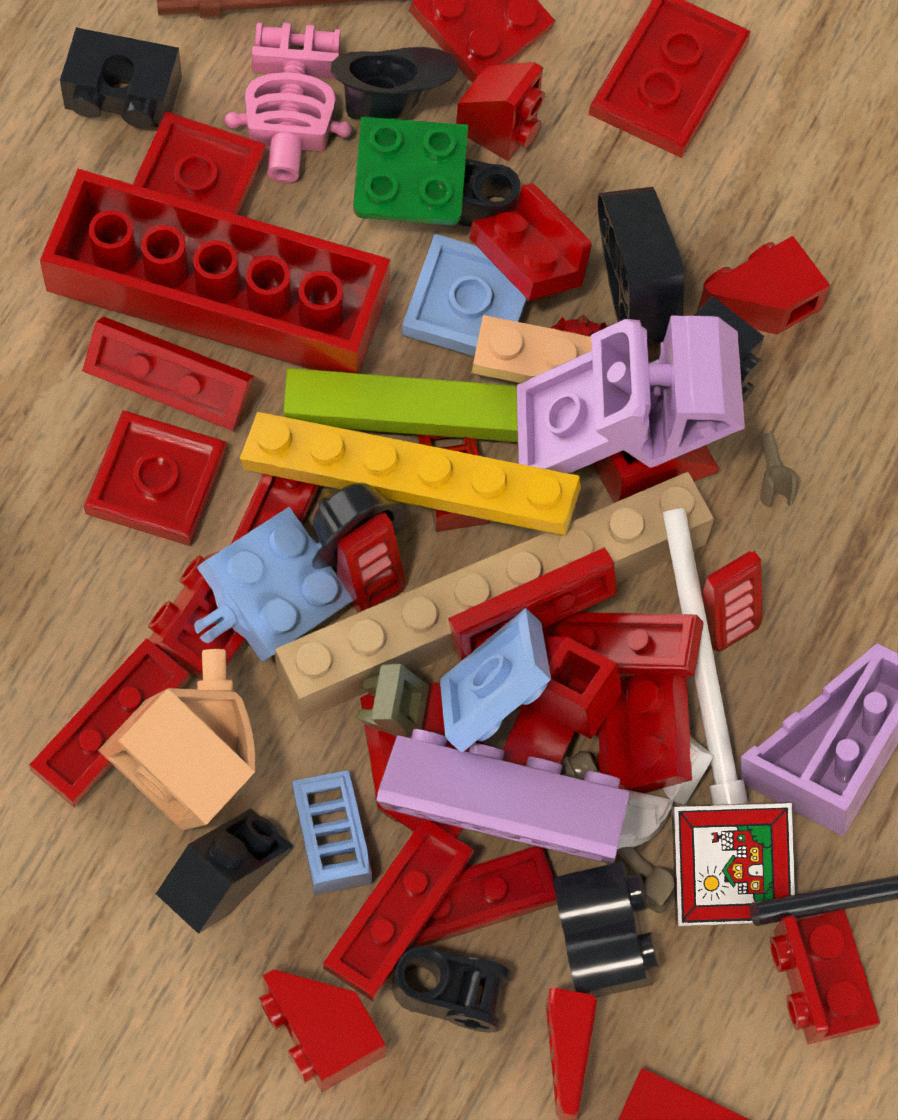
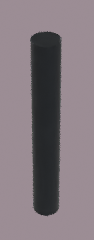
[749,875,898,926]

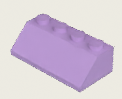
[376,729,630,864]

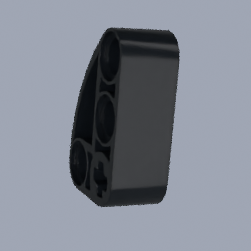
[597,186,684,345]

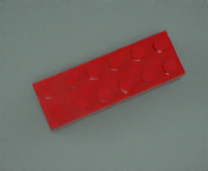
[40,169,390,374]

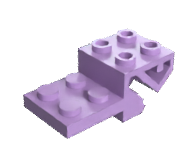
[517,315,745,474]

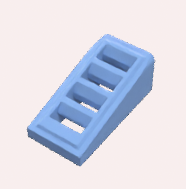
[292,770,372,895]

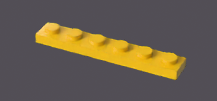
[240,412,581,536]

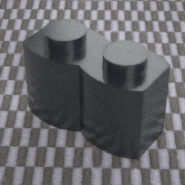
[553,862,660,998]

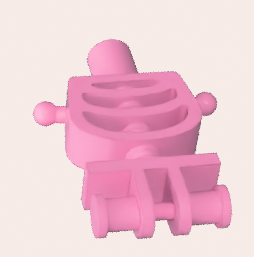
[224,22,352,183]

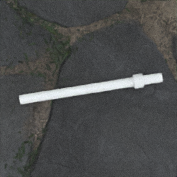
[663,508,748,805]

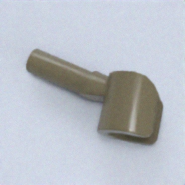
[760,433,797,506]
[617,847,674,913]

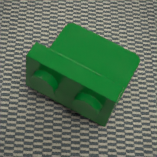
[353,117,468,225]

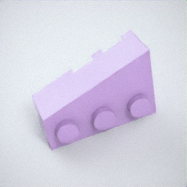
[741,643,898,837]

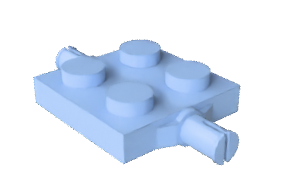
[194,507,353,662]

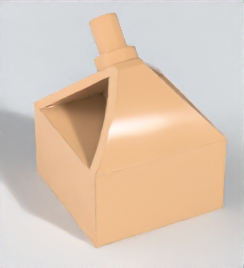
[98,649,255,831]

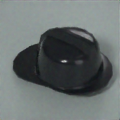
[331,47,457,119]
[312,482,407,569]

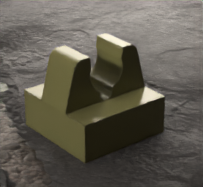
[357,664,429,738]

